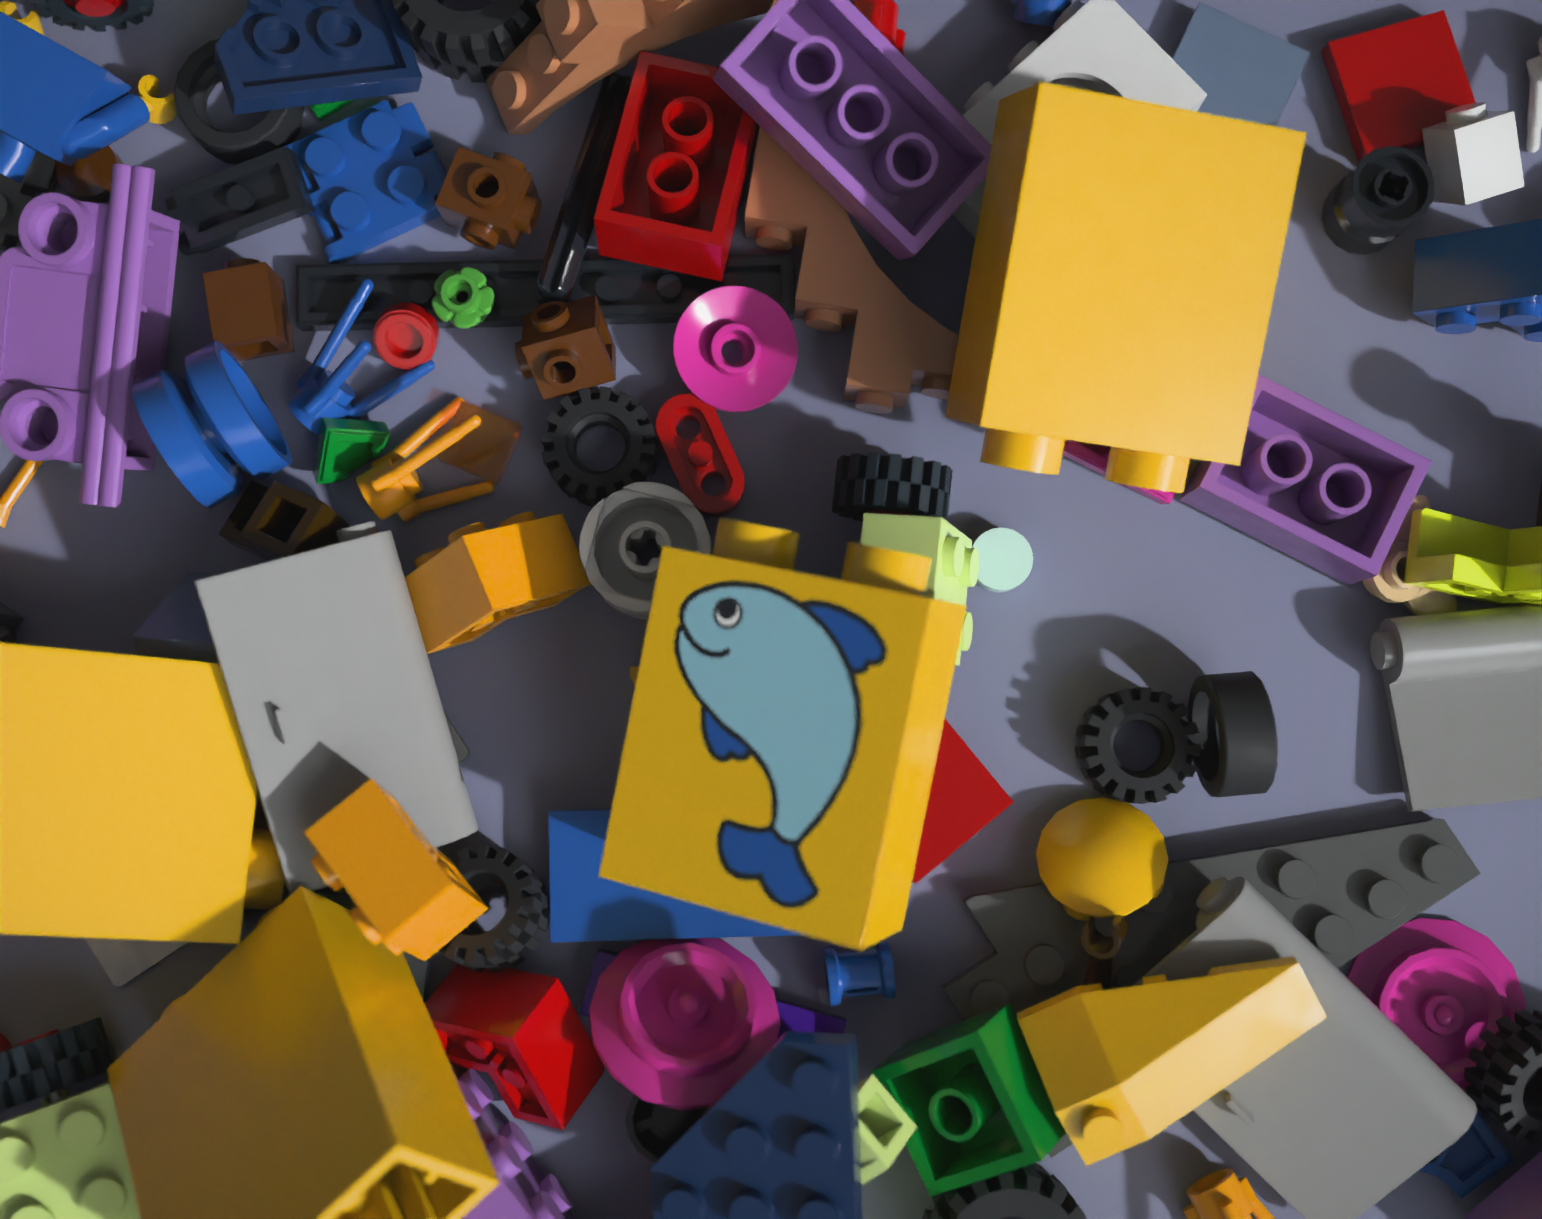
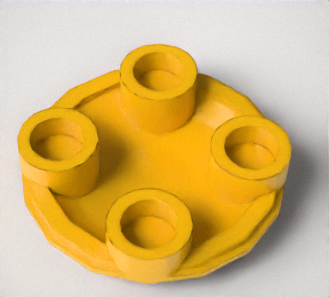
[1036,797,1168,921]

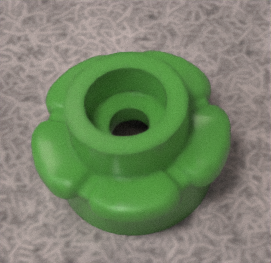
[432,267,495,329]

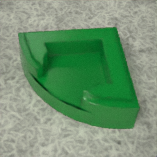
[313,417,390,484]

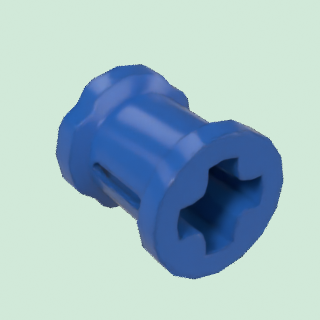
[823,940,896,1007]

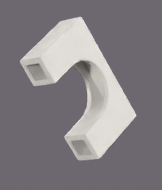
[952,0,1208,238]

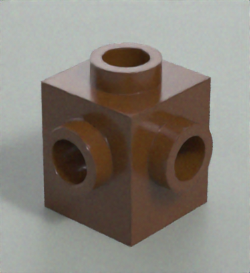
[435,146,542,250]
[515,295,616,400]

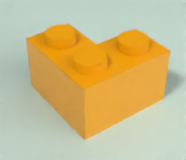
[405,511,591,654]
[304,778,489,961]

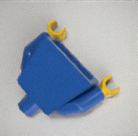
[0,1,177,183]

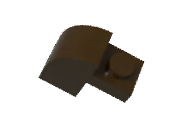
[219,480,350,562]

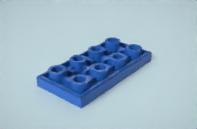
[548,809,805,943]

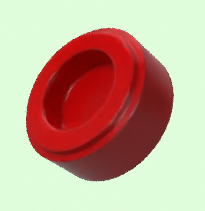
[373,302,440,369]

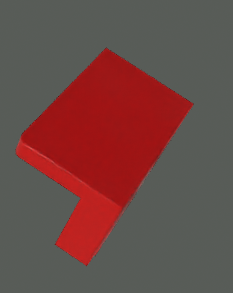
[425,964,604,1130]

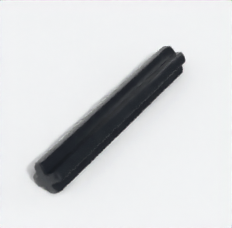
[536,73,632,302]

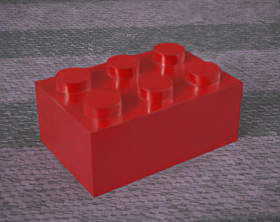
[594,50,760,282]

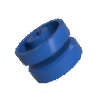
[132,340,293,509]

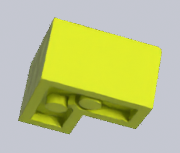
[1404,508,1542,606]

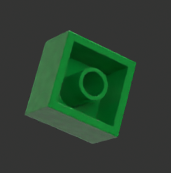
[870,1003,1067,1197]

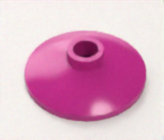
[673,286,798,412]

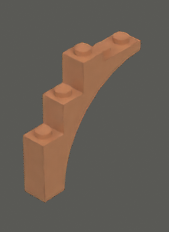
[486,0,852,135]
[745,127,959,414]

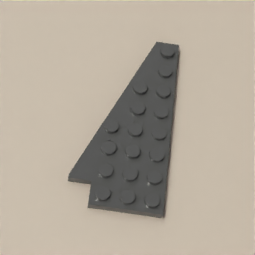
[941,818,1481,1158]

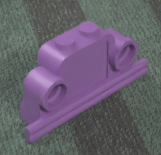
[0,163,180,508]

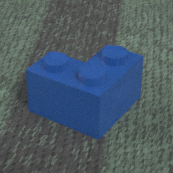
[1412,218,1542,342]

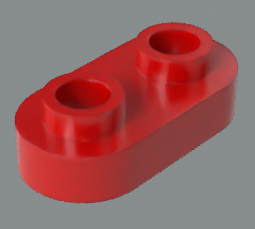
[656,393,745,517]

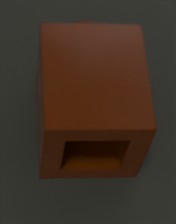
[202,258,295,362]

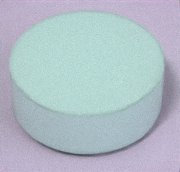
[972,527,1033,593]

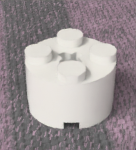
[579,482,713,619]

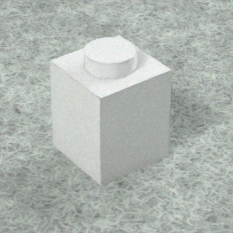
[1422,102,1524,205]

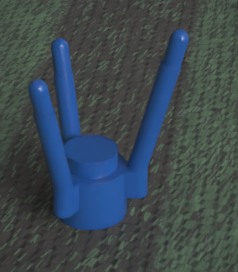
[287,279,435,435]

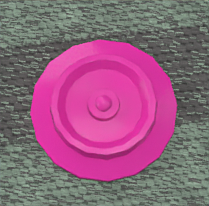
[1346,917,1526,1094]
[589,938,781,1110]

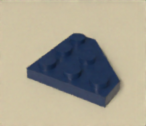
[214,0,422,115]
[651,1031,863,1219]

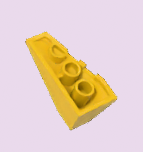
[1016,956,1326,1166]

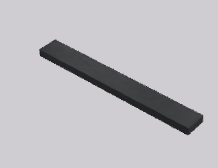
[296,254,794,332]

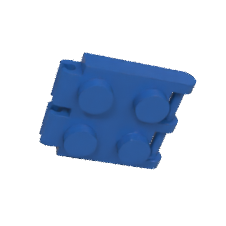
[285,99,447,264]

